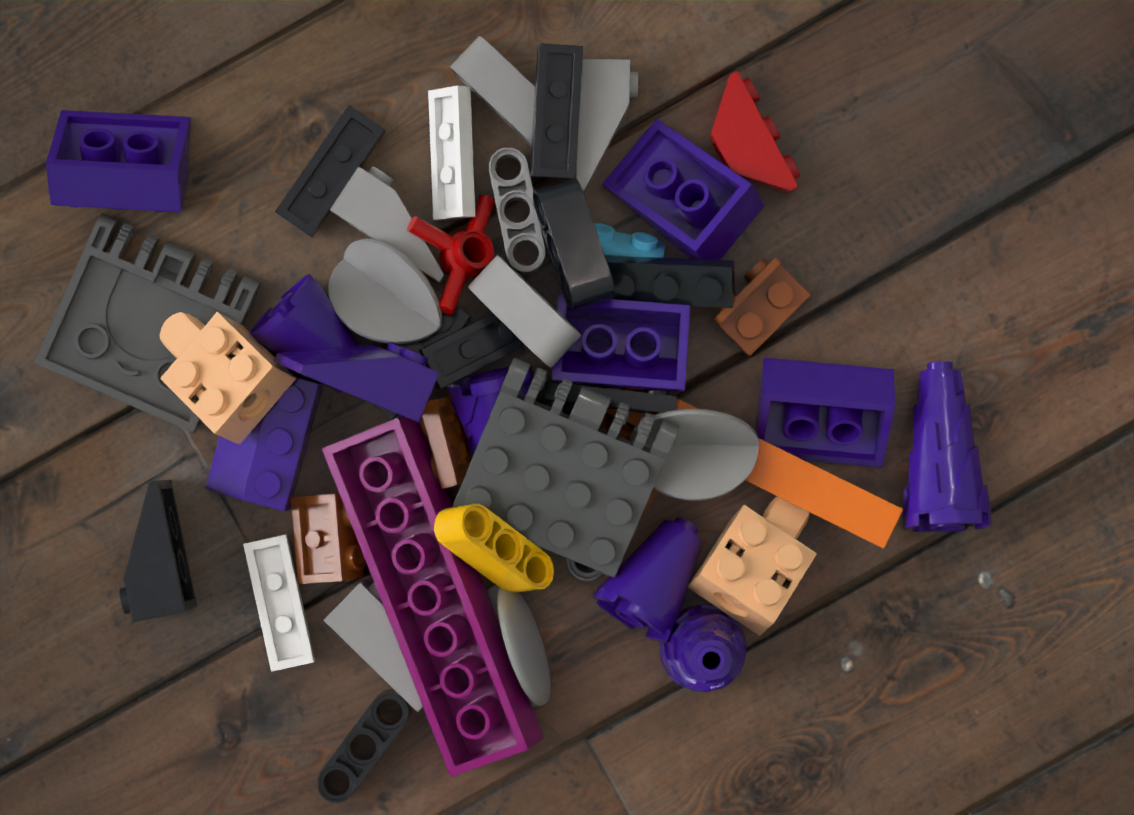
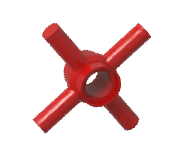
[407,195,525,315]

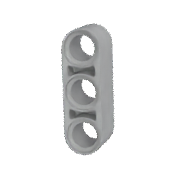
[449,36,535,147]
[489,148,546,275]
[468,254,582,368]

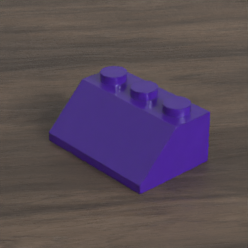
[46,110,191,212]
[552,295,690,392]
[755,358,895,467]
[205,378,324,511]

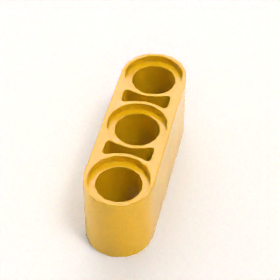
[434,504,554,593]

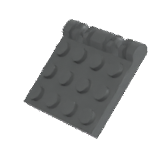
[34,213,261,433]
[452,358,680,578]

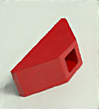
[709,71,800,195]

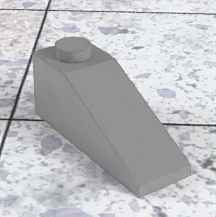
[576,59,638,194]
[330,166,446,285]
[323,580,423,712]

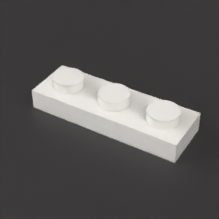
[428,85,475,221]
[243,534,315,672]

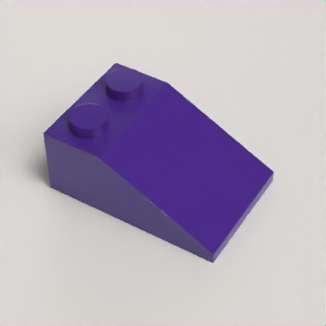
[602,119,765,260]
[274,343,439,422]

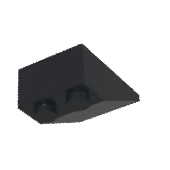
[119,480,197,623]

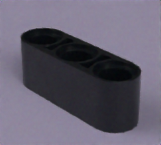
[532,178,615,310]
[317,689,411,803]

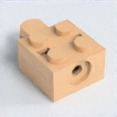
[160,312,297,445]
[687,497,817,636]

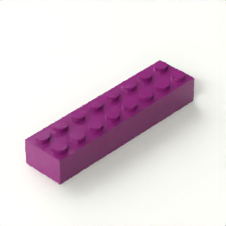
[322,416,544,777]

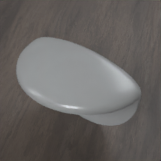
[328,238,442,344]
[629,409,759,501]
[487,585,551,707]

